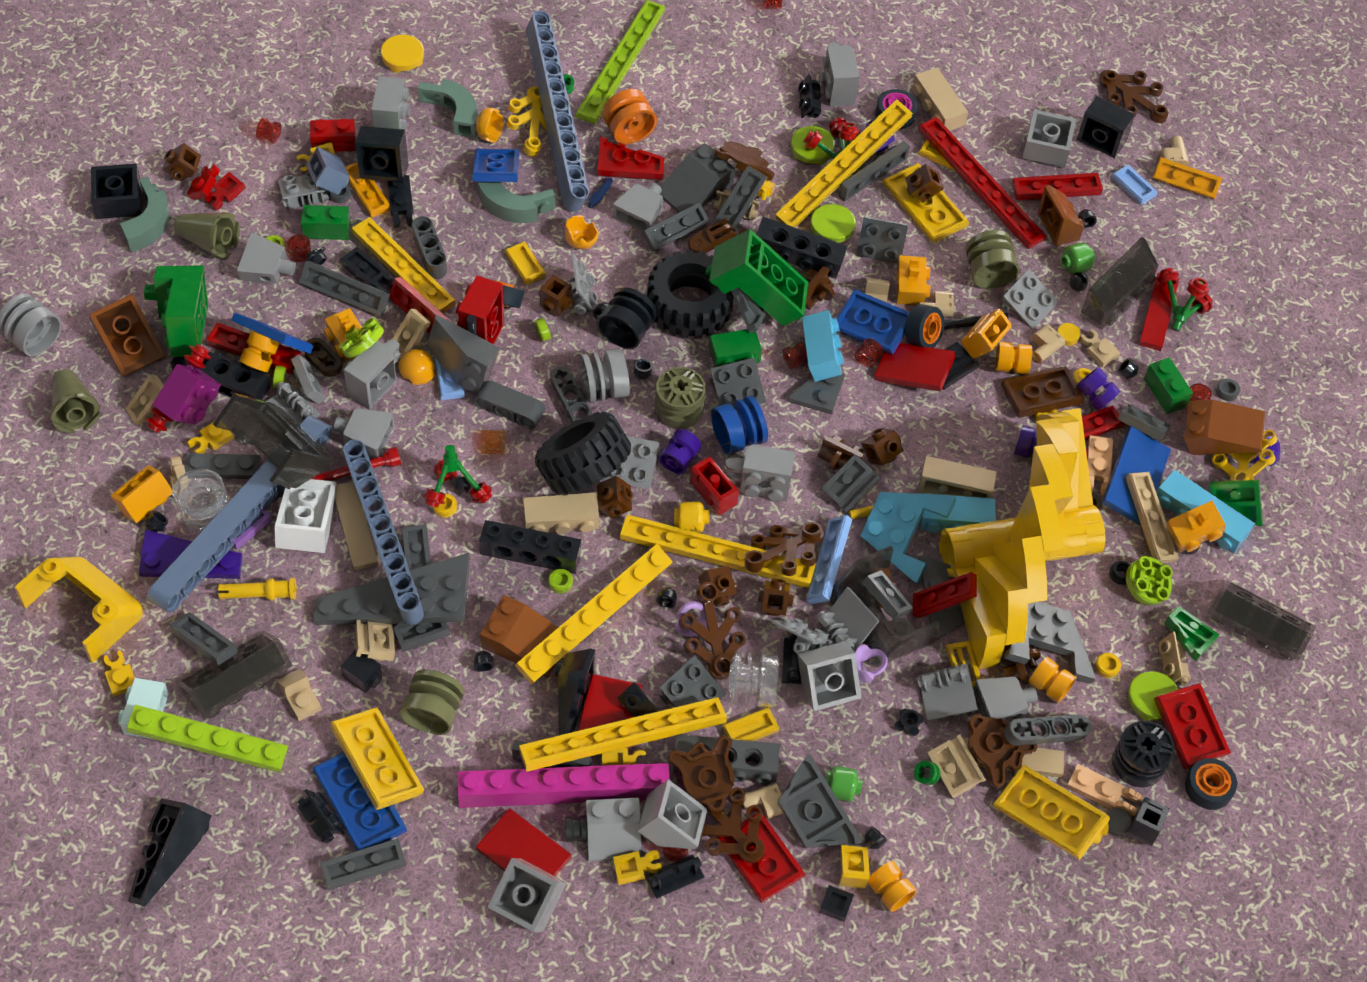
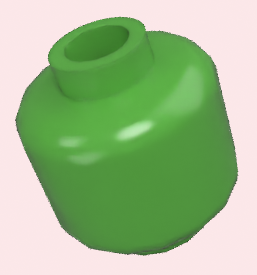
[1060,243,1095,274]
[826,766,863,802]

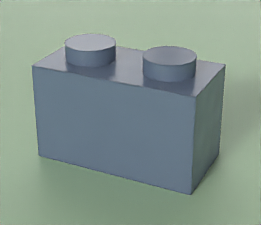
[306,147,349,195]

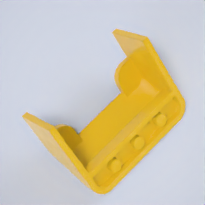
[14,556,143,663]

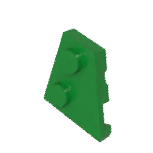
[1210,480,1263,526]
[1164,606,1220,661]

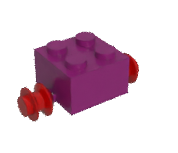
[146,344,221,433]

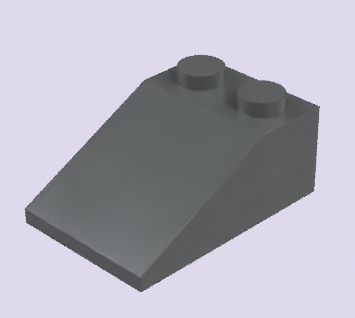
[660,143,735,213]
[426,315,500,394]

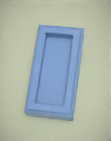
[1111,165,1158,205]

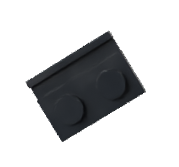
[942,342,979,390]

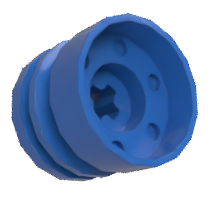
[711,396,768,455]

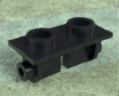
[798,73,822,118]
[782,633,802,684]
[617,682,660,717]
[298,789,345,844]
[645,854,705,899]

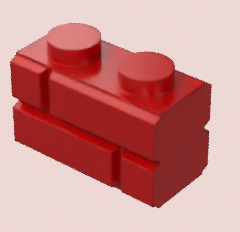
[310,118,356,152]
[690,457,739,516]

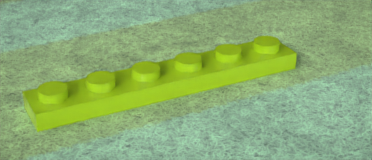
[126,704,288,772]

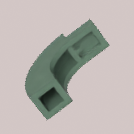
[418,79,478,138]
[120,176,170,252]
[477,181,555,223]

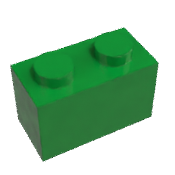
[301,205,351,240]
[709,329,762,367]
[1144,357,1193,414]

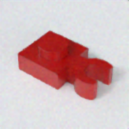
[187,164,220,200]
[204,172,246,211]

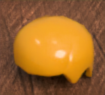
[475,107,504,143]
[564,215,599,250]
[398,349,436,385]

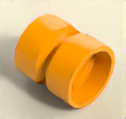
[239,330,280,373]
[995,341,1032,375]
[1029,656,1077,704]
[868,861,917,912]

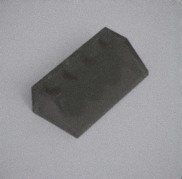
[1080,237,1159,330]
[1208,579,1316,661]
[176,631,293,719]

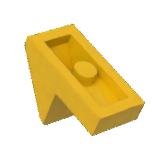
[839,845,870,888]

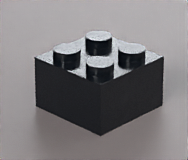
[1077,96,1135,158]
[355,126,409,182]
[91,163,142,219]

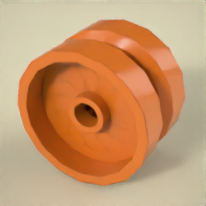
[602,89,658,145]

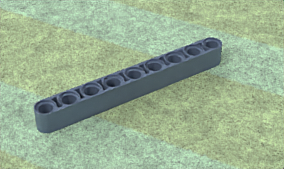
[343,439,424,625]

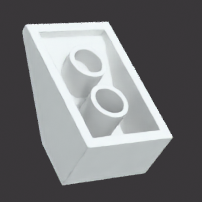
[275,477,337,553]

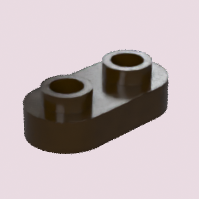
[304,338,342,377]

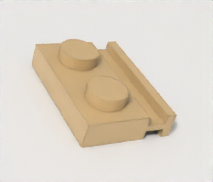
[355,620,395,661]
[927,734,986,799]

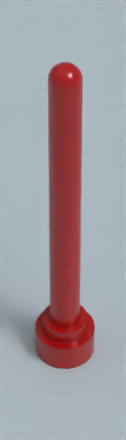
[305,447,401,481]

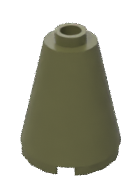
[174,212,240,258]
[51,369,100,433]

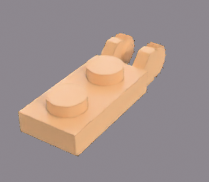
[1088,435,1113,495]
[1066,764,1143,817]

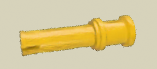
[218,577,297,601]

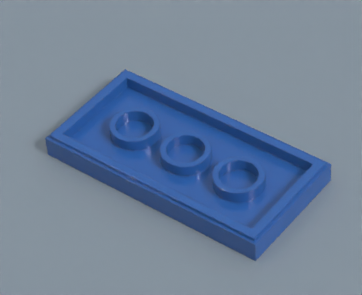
[1101,426,1171,525]
[313,752,407,851]

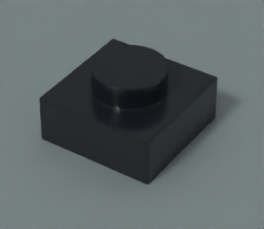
[819,885,854,922]

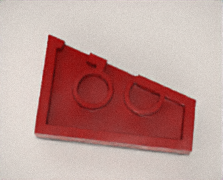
[597,136,665,180]

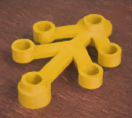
[506,86,548,157]
[1212,430,1277,481]

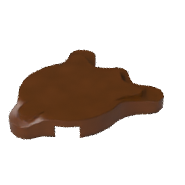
[714,141,775,181]
[967,714,1037,788]
[668,736,735,813]

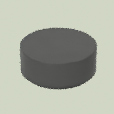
[328,184,351,204]
[1216,378,1240,401]
[1107,808,1131,836]

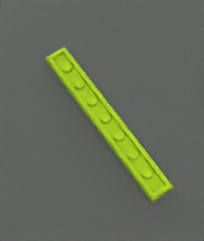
[576,0,665,124]

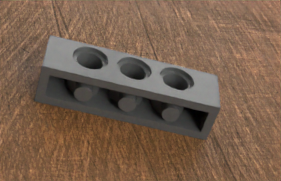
[673,735,780,784]

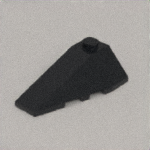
[555,648,596,736]
[128,798,212,907]

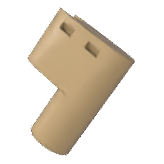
[1159,136,1189,166]
[919,291,954,317]
[1032,325,1065,363]
[739,783,783,819]

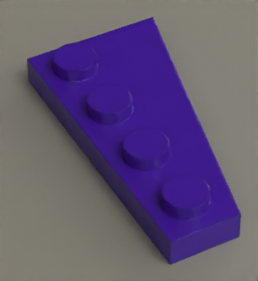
[139,530,243,579]

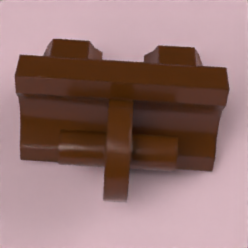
[805,266,835,310]
[817,435,864,471]
[1000,644,1041,684]

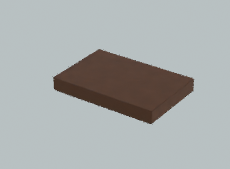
[1001,366,1084,418]

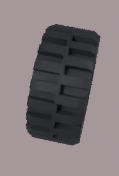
[647,250,734,339]
[535,412,631,496]

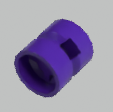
[1076,367,1121,411]
[1014,425,1037,458]
[658,429,701,475]

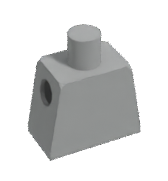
[613,183,663,232]
[237,233,296,284]
[334,408,395,459]
[973,677,1038,723]

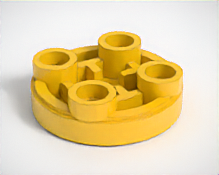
[381,34,424,73]

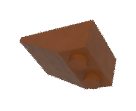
[89,294,166,377]
[1184,400,1266,455]
[480,595,559,678]

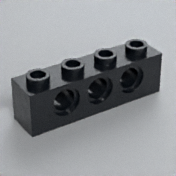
[756,216,848,279]
[170,351,271,408]
[479,520,582,574]

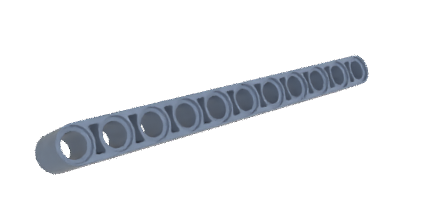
[526,10,589,212]
[147,416,332,613]

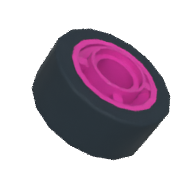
[875,89,918,129]

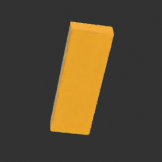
[1152,157,1223,199]
[345,162,391,218]

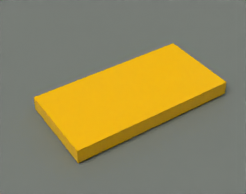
[882,163,969,243]
[330,707,424,810]
[993,764,1110,860]

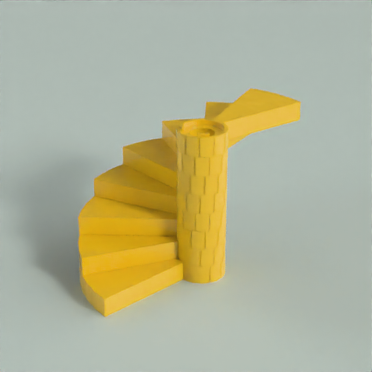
[939,408,1106,669]

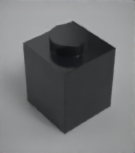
[340,649,382,693]

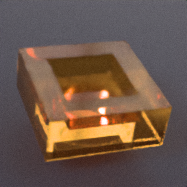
[481,430,506,455]

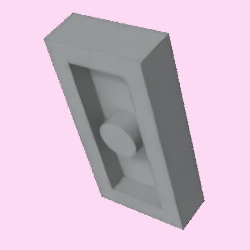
[291,354,326,403]

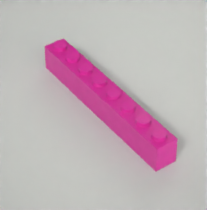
[458,763,670,808]

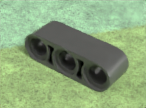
[412,216,447,279]
[474,380,546,429]

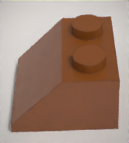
[1037,185,1084,246]

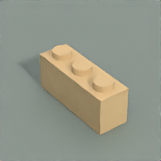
[912,67,968,131]
[918,456,997,498]
[523,492,599,534]

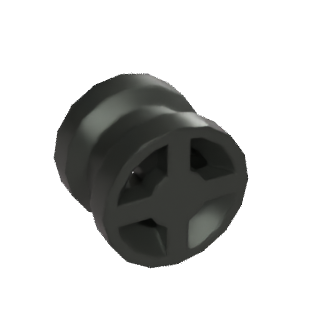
[565,815,587,842]

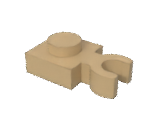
[1080,329,1120,367]
[170,456,188,500]

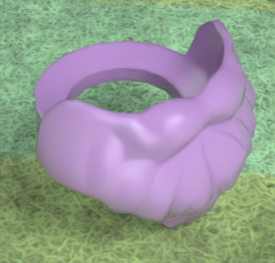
[674,601,708,638]
[855,644,888,683]

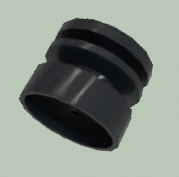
[596,288,658,349]
[1112,721,1174,788]

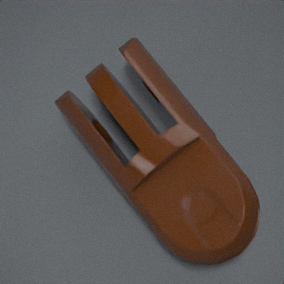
[688,217,737,253]

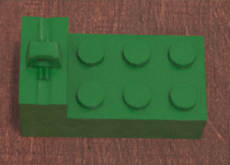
[705,229,808,326]
[144,265,208,357]

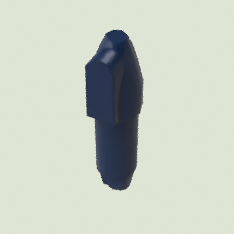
[588,178,613,208]

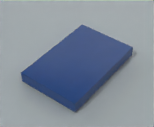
[473,148,519,182]
[837,289,910,355]
[231,313,314,354]

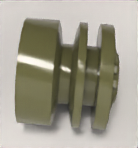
[965,230,1020,289]
[655,367,706,429]
[399,669,465,735]

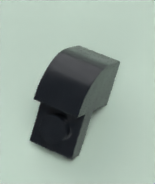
[1127,797,1169,847]

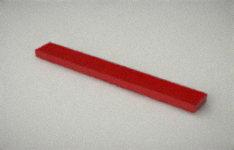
[918,117,1047,249]

